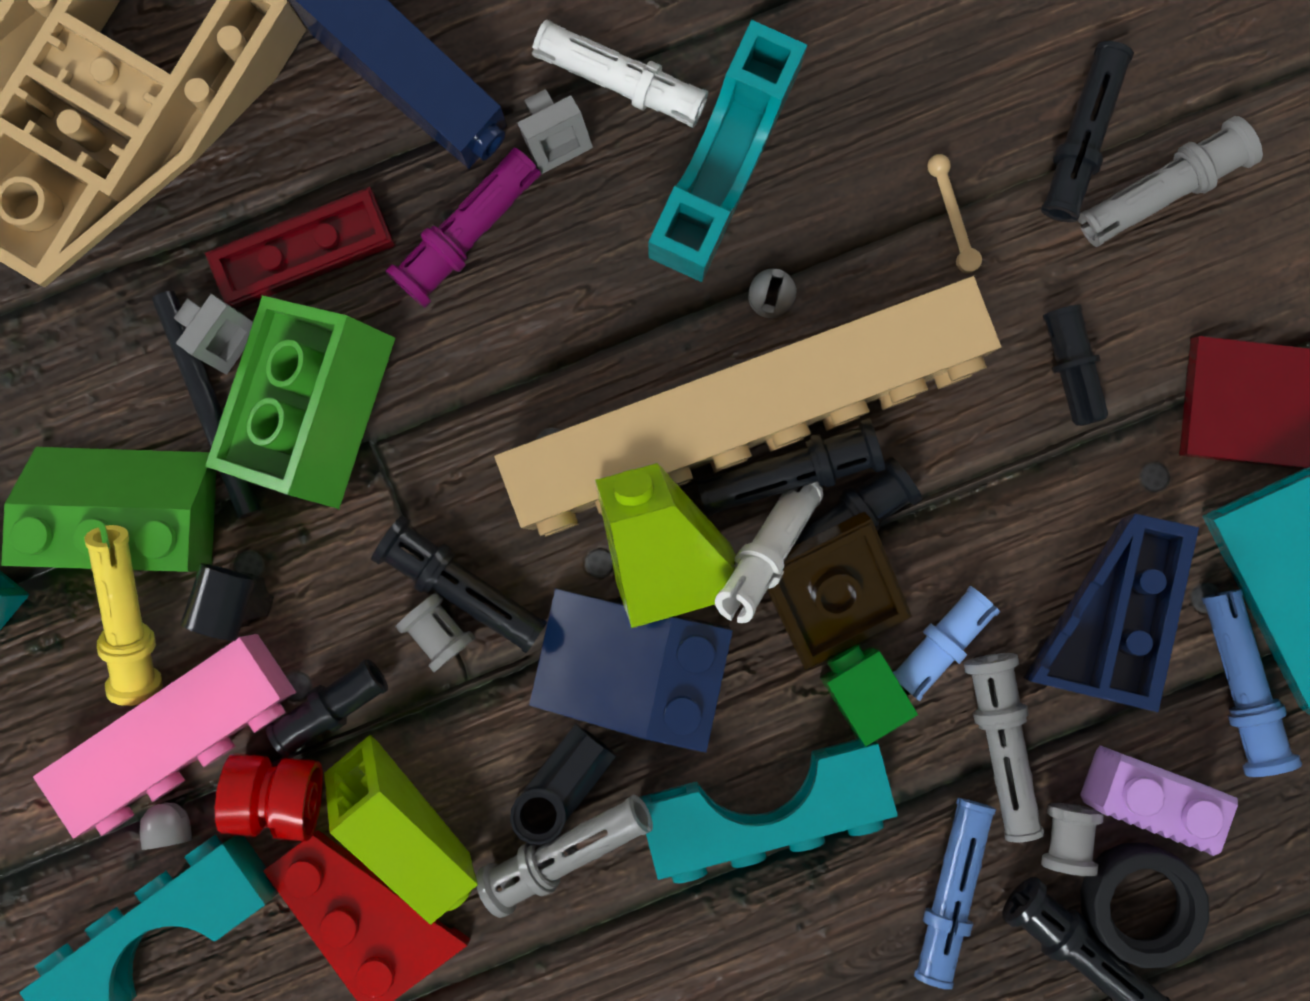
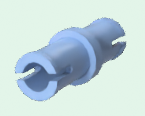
[893,586,1000,701]

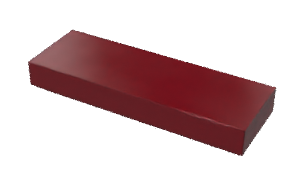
[205,187,396,310]

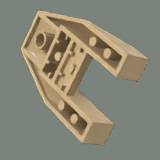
[0,0,307,287]

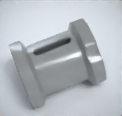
[395,592,476,673]
[1041,803,1104,876]

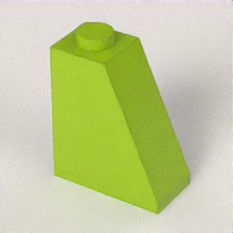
[595,463,736,628]
[324,735,478,925]

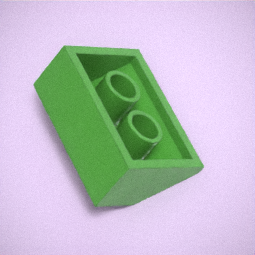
[205,295,395,509]
[1,447,216,572]

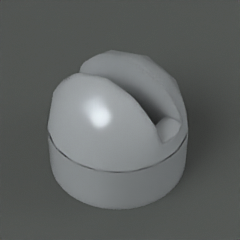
[748,268,797,319]
[139,802,192,850]

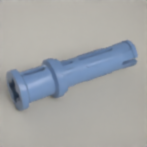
[1201,589,1302,777]

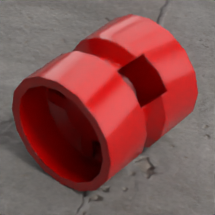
[215,753,323,842]

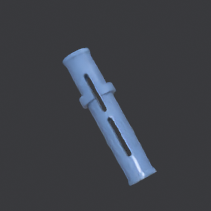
[914,798,996,989]

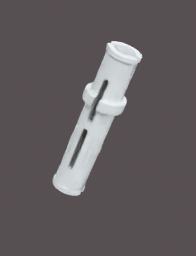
[532,20,709,128]
[715,482,824,623]

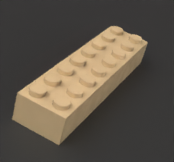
[494,276,1001,537]

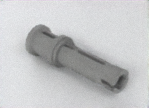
[1078,116,1263,247]
[963,653,1044,842]
[476,795,653,918]

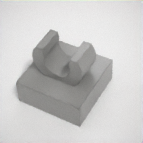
[517,89,593,174]
[174,294,253,375]

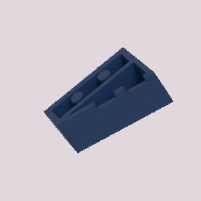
[1023,514,1199,712]

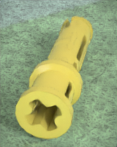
[84,525,163,706]

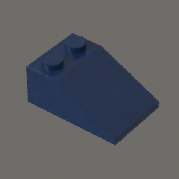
[529,589,733,753]

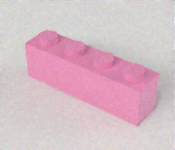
[33,634,297,839]

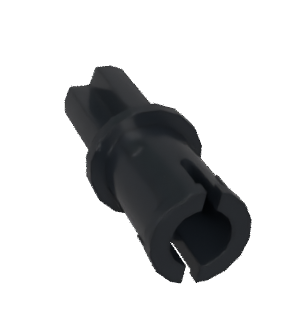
[1042,304,1108,426]

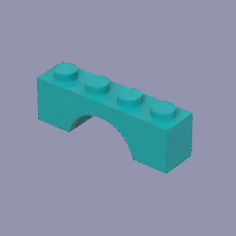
[648,19,807,282]
[640,739,898,883]
[19,835,278,1001]

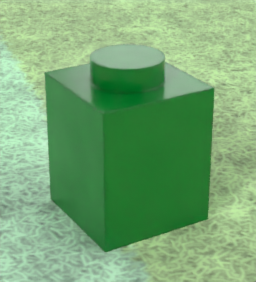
[820,645,918,747]

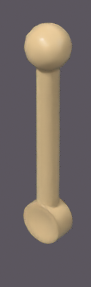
[927,154,982,274]

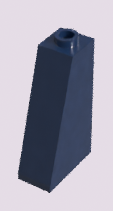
[289,0,507,169]

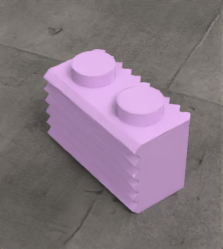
[1080,746,1238,856]

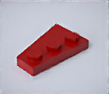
[263,830,471,1001]

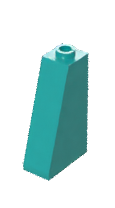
[1202,467,1310,715]

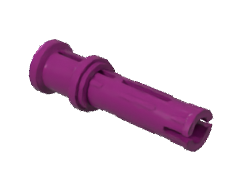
[385,147,541,308]

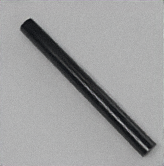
[152,291,261,519]

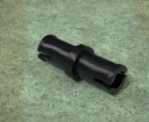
[266,659,388,758]

